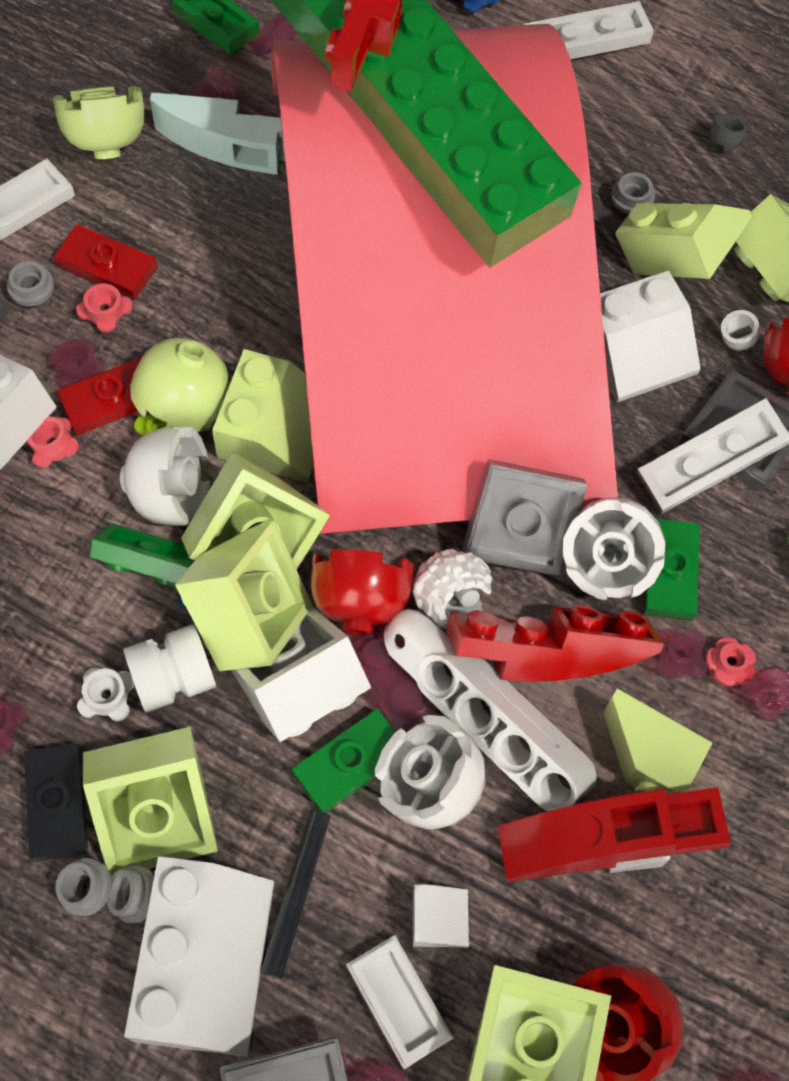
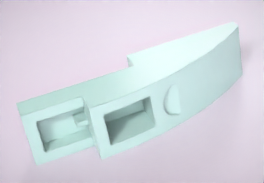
[150,93,285,174]

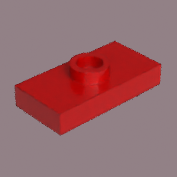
[54,224,158,300]
[56,357,142,436]

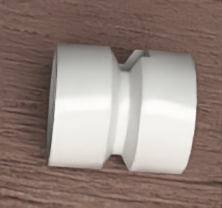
[123,624,216,713]

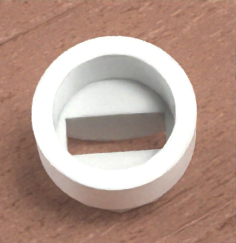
[721,310,760,351]

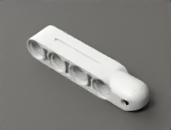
[384,609,597,811]

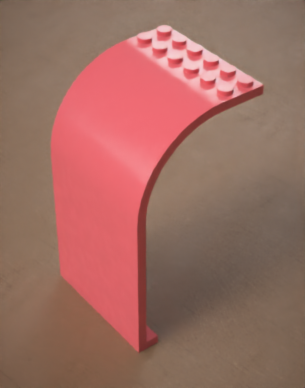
[270,23,618,534]

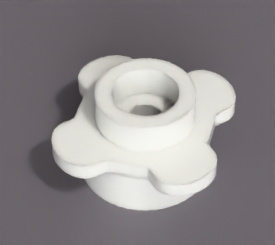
[77,667,135,722]

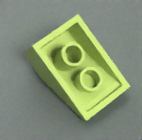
[466,965,611,1081]

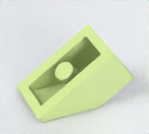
[603,689,712,794]

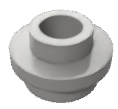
[611,172,655,215]
[7,261,54,306]
[55,858,112,916]
[107,865,154,923]

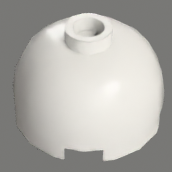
[120,426,210,526]
[563,497,665,600]
[375,715,485,830]

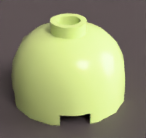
[53,86,144,159]
[130,337,230,433]

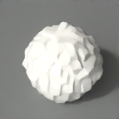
[411,549,492,629]

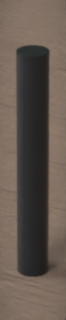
[260,810,331,980]

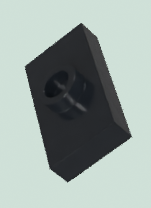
[24,744,89,862]

